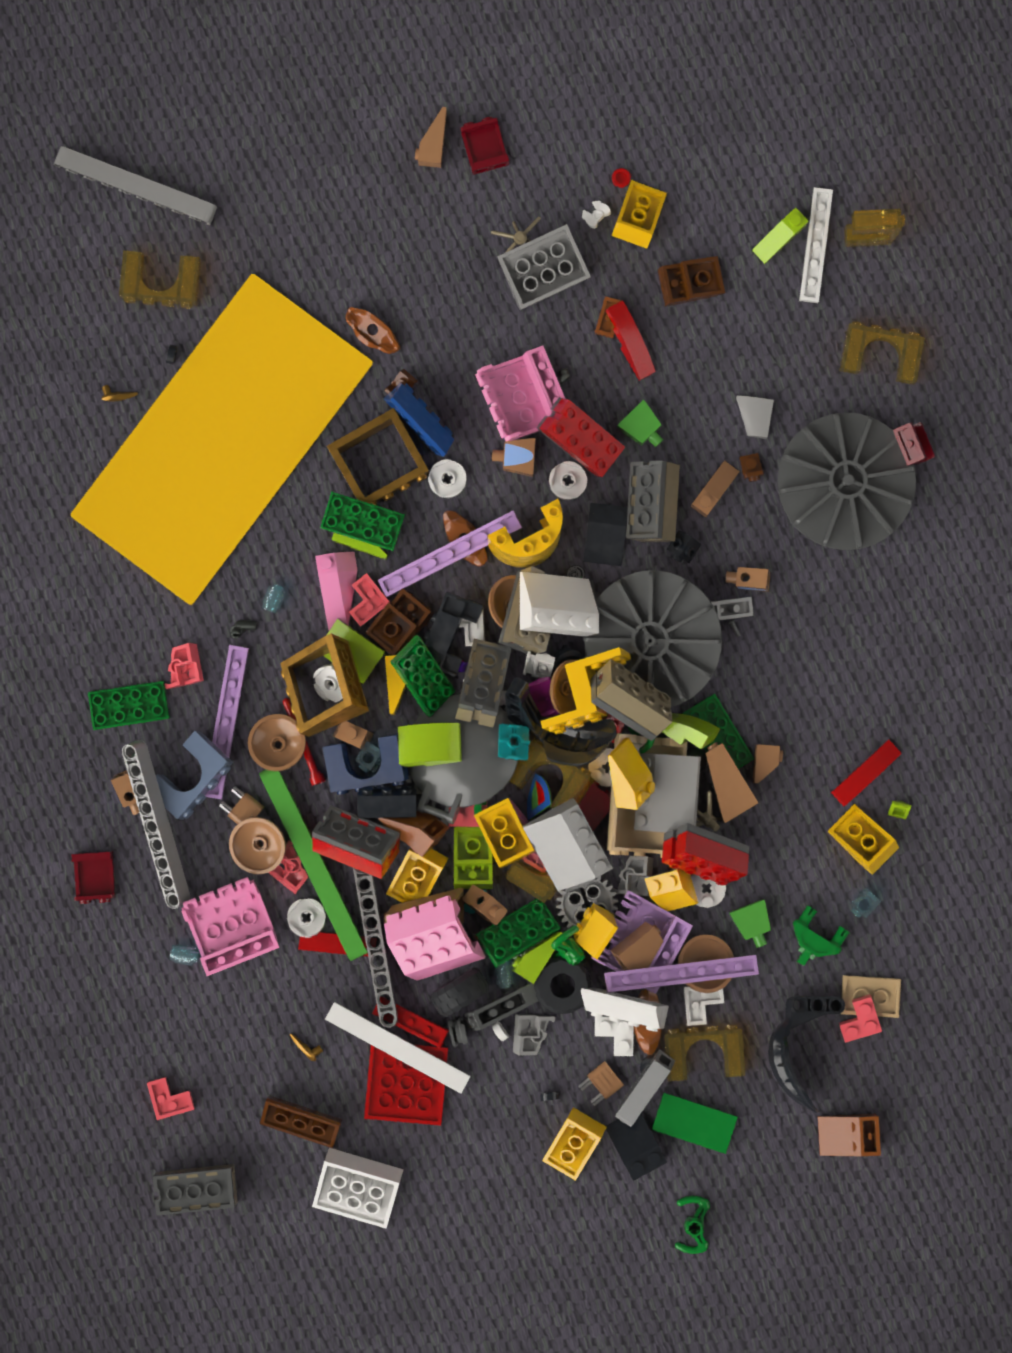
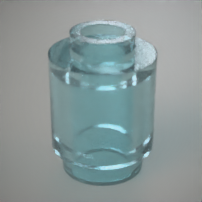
[262,584,286,613]
[170,944,199,966]
[495,960,515,988]

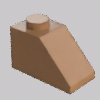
[753,745,783,783]

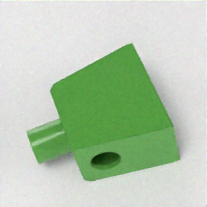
[617,400,664,448]
[729,899,771,948]

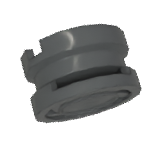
[448,1017,468,1047]

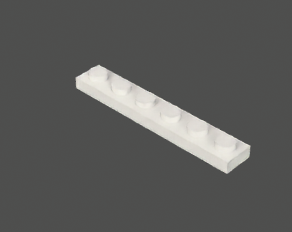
[799,187,833,303]

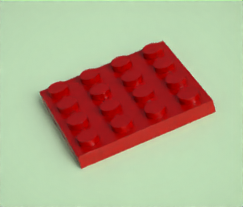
[364,1044,448,1126]

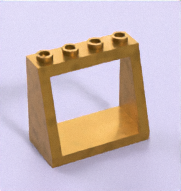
[327,408,429,506]
[280,633,369,737]

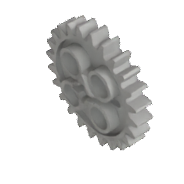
[556,876,618,928]

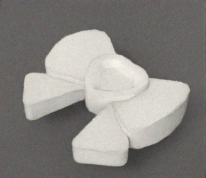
[582,201,611,229]

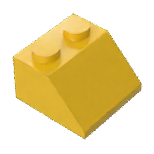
[645,869,699,912]
[573,903,618,960]

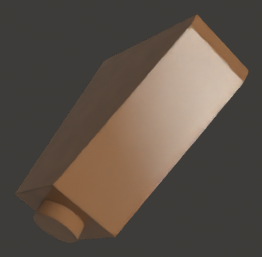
[610,922,663,971]

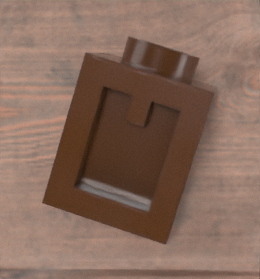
[384,369,417,394]
[739,453,764,482]

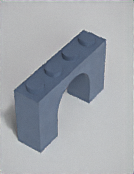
[156,731,233,820]

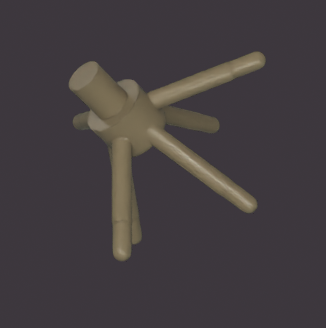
[491,217,541,253]
[696,791,722,831]

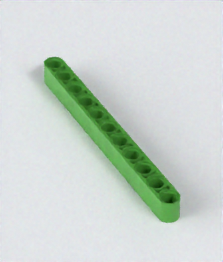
[259,769,368,961]

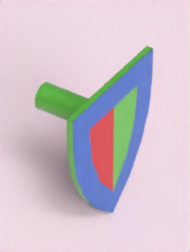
[527,774,559,821]

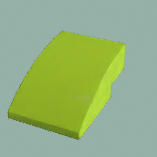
[324,619,385,684]
[662,713,720,749]
[398,723,462,767]
[454,827,493,889]

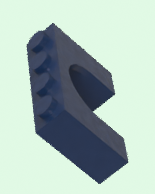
[323,734,409,795]

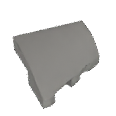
[736,395,774,439]
[611,856,654,897]
[513,1014,555,1056]

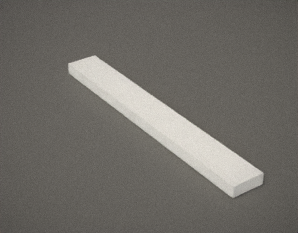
[325,1002,470,1093]

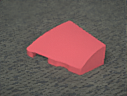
[165,643,204,689]
[268,840,308,894]

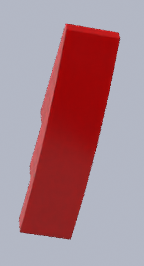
[605,300,656,381]
[831,740,902,807]

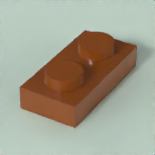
[595,296,621,339]

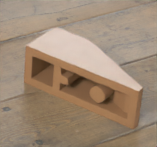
[415,107,447,168]
[691,461,740,517]

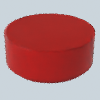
[612,168,631,188]

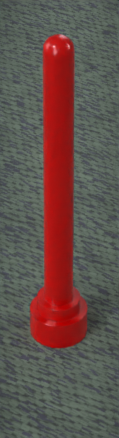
[283,698,326,786]

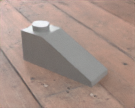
[710,597,753,620]

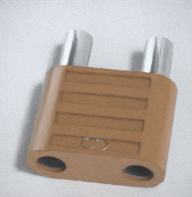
[219,786,264,825]
[579,1061,624,1106]

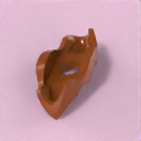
[346,307,400,354]
[443,510,487,567]
[634,988,662,1055]

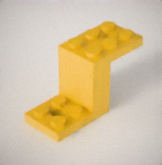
[541,647,631,734]

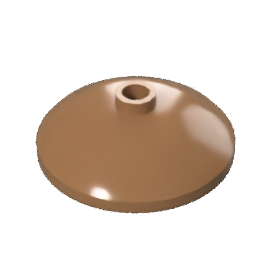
[488,575,516,628]
[550,660,578,715]
[248,714,306,771]
[229,817,286,874]
[678,935,734,993]

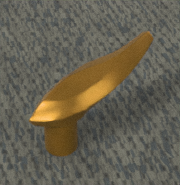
[101,385,138,402]
[290,1033,323,1062]

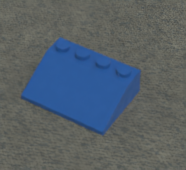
[384,383,454,457]

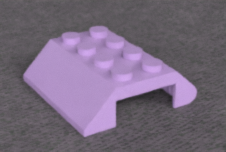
[591,890,693,994]

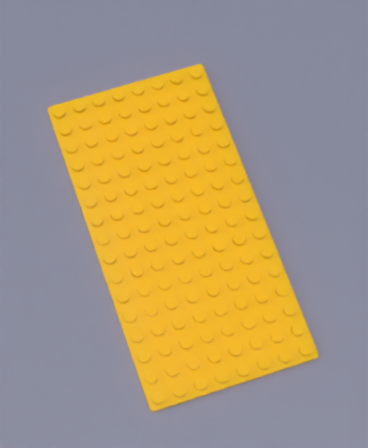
[71,274,373,605]

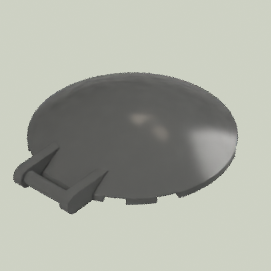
[408,694,518,824]

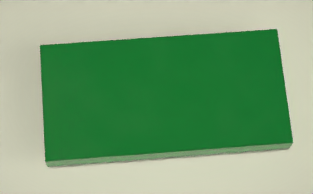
[320,491,405,551]
[390,635,455,717]
[88,681,170,730]
[682,694,754,769]
[475,897,561,968]
[652,1092,737,1154]

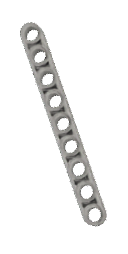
[54,146,217,225]
[122,740,190,909]
[353,868,398,1027]

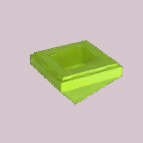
[888,801,911,819]

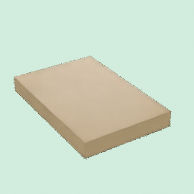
[840,975,901,1018]

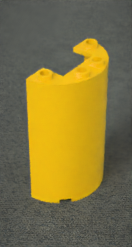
[487,499,563,568]

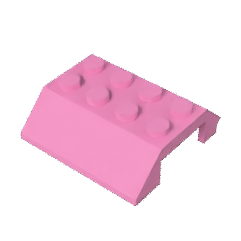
[475,346,565,441]
[181,877,279,976]
[384,895,486,981]

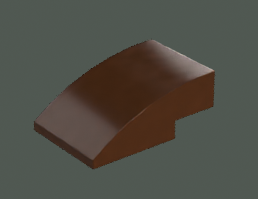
[657,256,725,307]
[365,588,435,655]

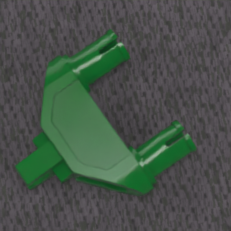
[792,905,850,966]

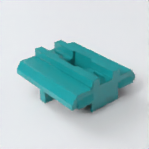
[498,724,530,760]

